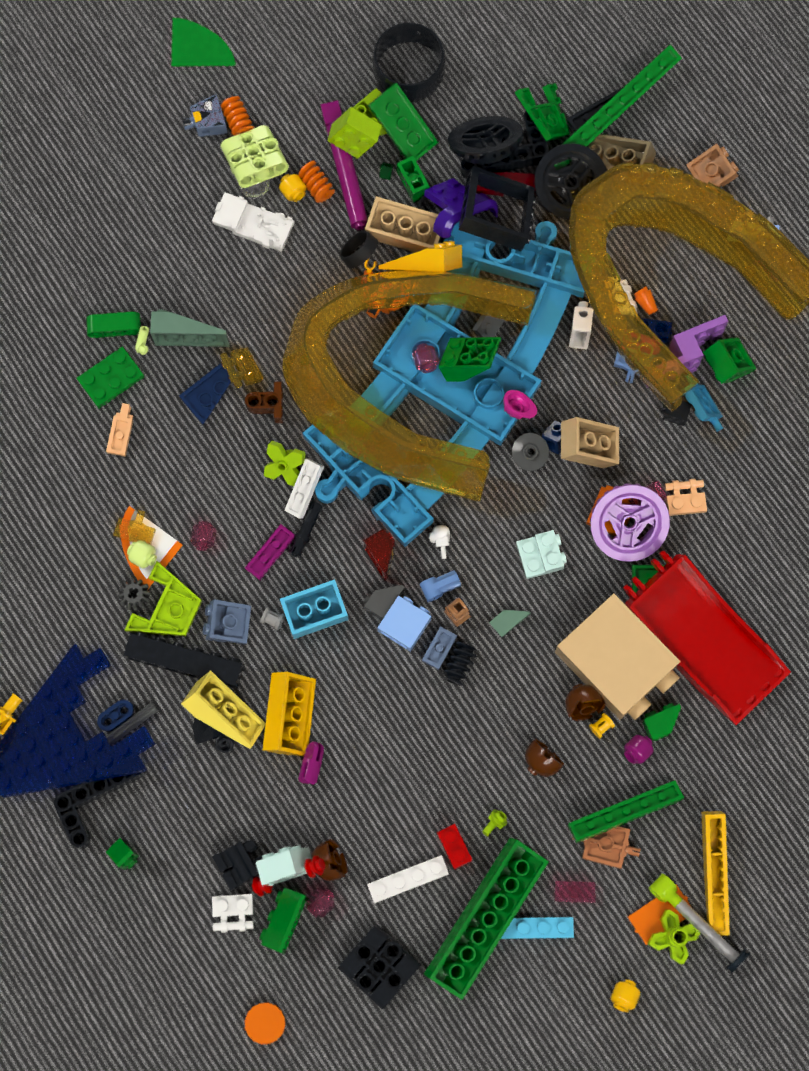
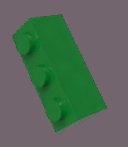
[259,887,307,954]

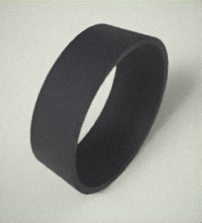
[340,230,378,269]

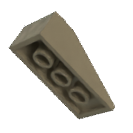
[587,134,656,185]

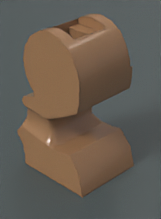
[444,597,471,627]

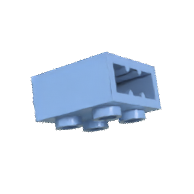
[377,595,431,652]

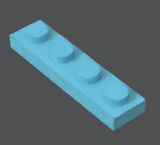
[501,917,574,939]

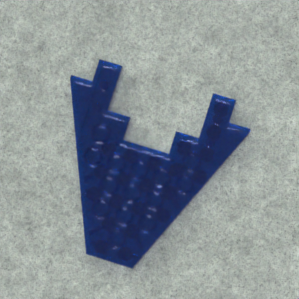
[0,644,156,798]

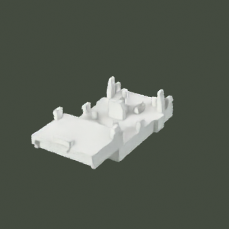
[212,193,294,252]

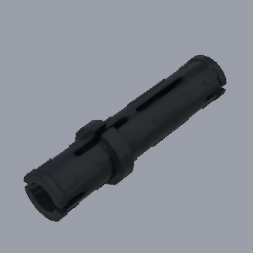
[289,501,323,558]

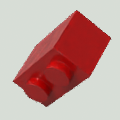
[437,824,472,870]

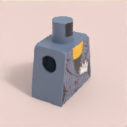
[182,95,228,137]

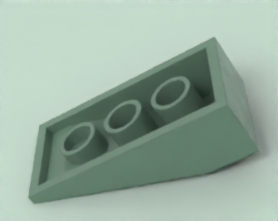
[150,309,230,347]

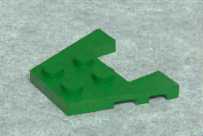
[515,83,570,141]

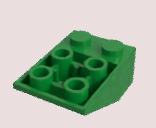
[438,337,501,382]

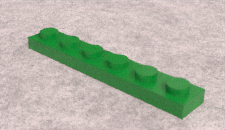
[568,780,684,843]

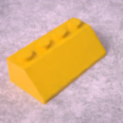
[263,672,316,756]

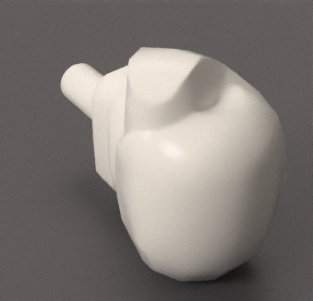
[429,525,450,559]

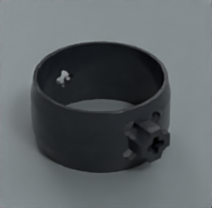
[373,23,445,103]

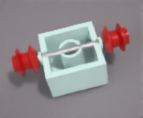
[252,845,325,896]

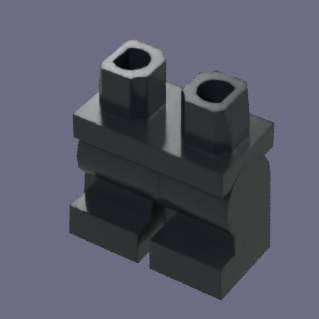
[212,839,263,891]

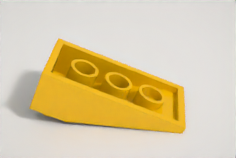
[379,241,462,272]

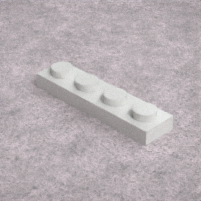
[367,855,449,904]

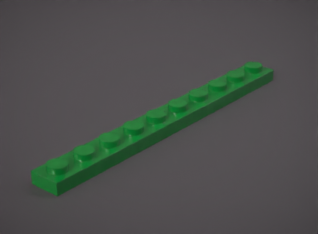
[554,45,682,170]

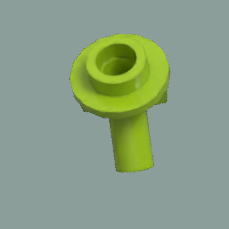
[482,810,507,836]

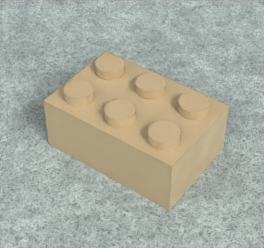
[561,417,619,468]

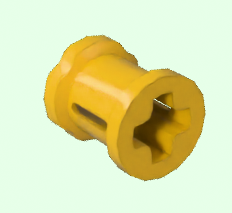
[589,713,615,739]

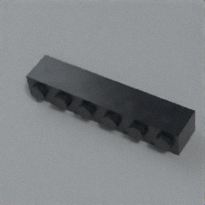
[123,632,244,689]

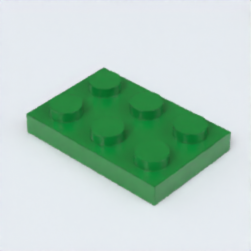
[76,346,145,409]

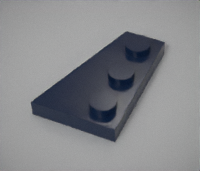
[179,362,235,426]

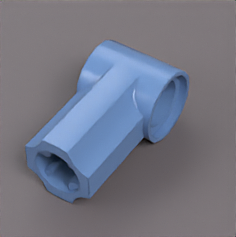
[419,570,461,602]

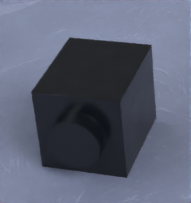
[661,397,692,426]

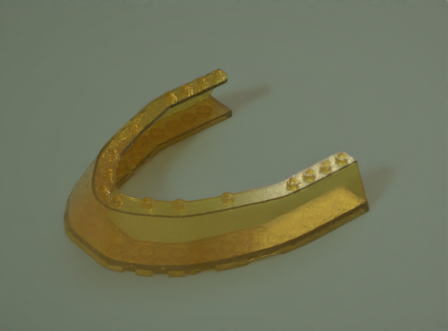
[569,162,809,412]
[282,270,537,502]

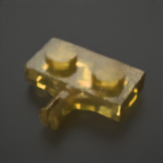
[113,510,156,545]

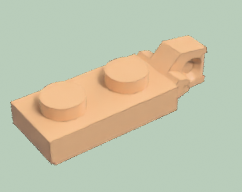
[106,403,133,457]

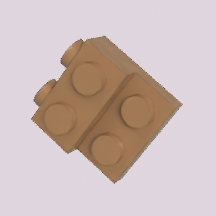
[686,144,739,196]

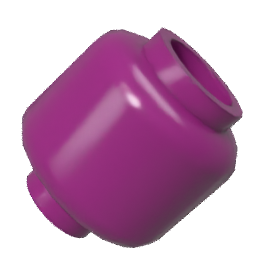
[624,735,653,764]

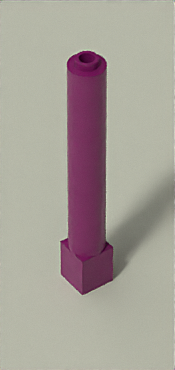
[320,101,368,230]

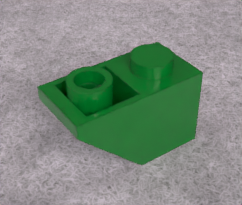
[641,703,681,742]
[106,838,139,870]

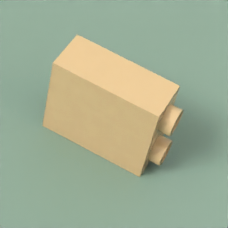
[555,594,680,720]

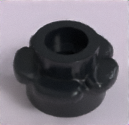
[215,734,234,753]

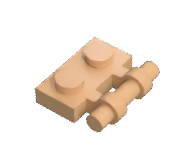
[665,479,707,516]

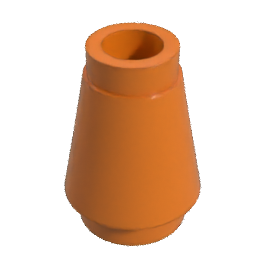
[634,287,658,316]

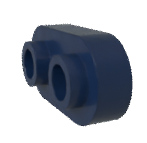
[97,700,134,732]

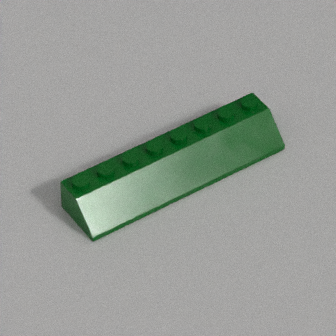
[423,838,549,1000]

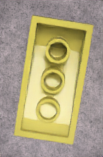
[181,670,266,749]

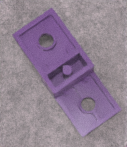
[644,315,728,388]

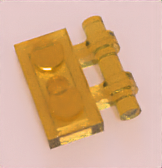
[220,347,264,388]

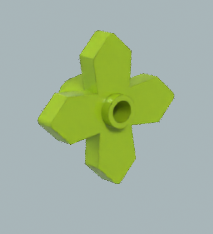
[264,441,306,486]
[647,909,700,965]

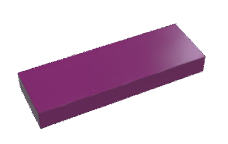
[245,524,295,581]

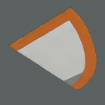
[121,506,183,589]

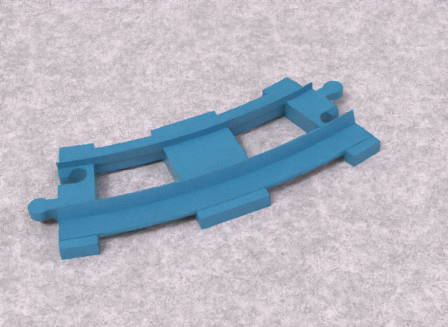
[302,221,595,547]

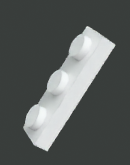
[285,458,324,519]

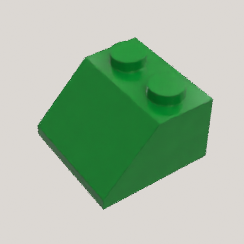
[703,338,757,384]

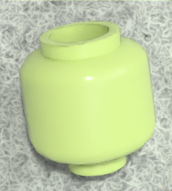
[127,540,157,569]

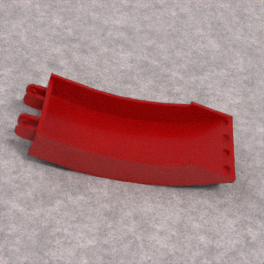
[623,550,791,725]

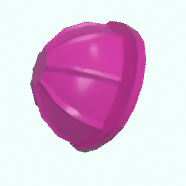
[503,390,537,419]

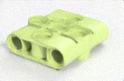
[221,125,289,188]

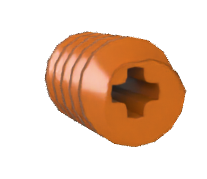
[221,96,254,136]
[298,160,335,203]

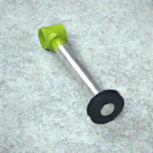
[648,873,751,974]

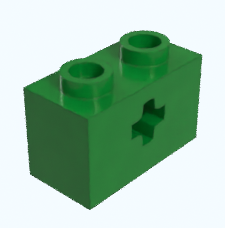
[397,156,430,203]

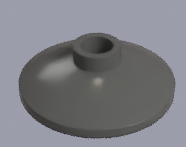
[512,433,549,471]

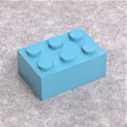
[280,579,349,639]

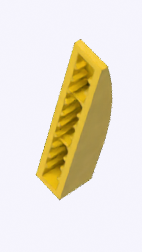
[702,811,730,936]

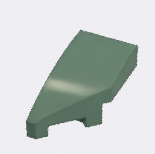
[489,610,531,637]

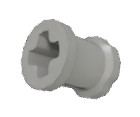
[260,607,285,630]

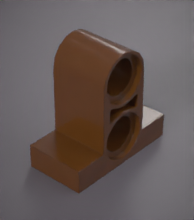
[245,382,283,423]

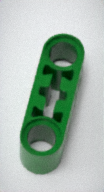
[86,312,141,338]

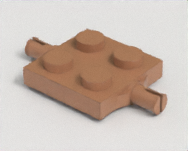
[572,826,640,869]

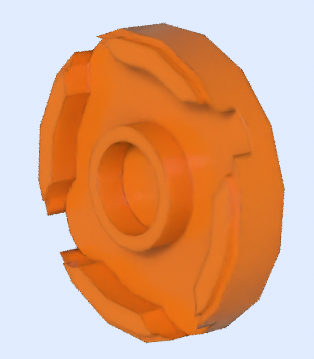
[245,1003,285,1044]

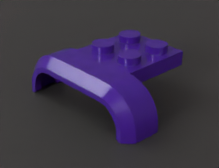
[424,178,499,238]

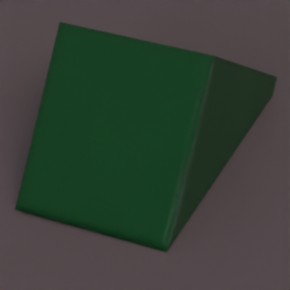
[379,162,394,180]

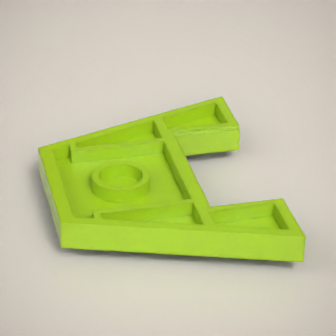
[124,561,202,636]

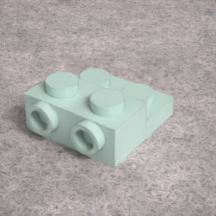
[516,530,567,579]

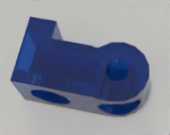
[636,318,672,344]

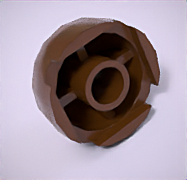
[565,684,606,721]
[525,739,564,777]
[311,839,348,881]

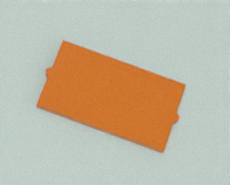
[628,884,692,945]

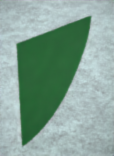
[171,18,236,66]

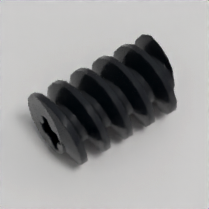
[442,642,477,686]

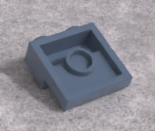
[203,599,251,645]

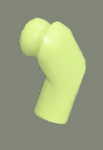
[135,326,149,355]

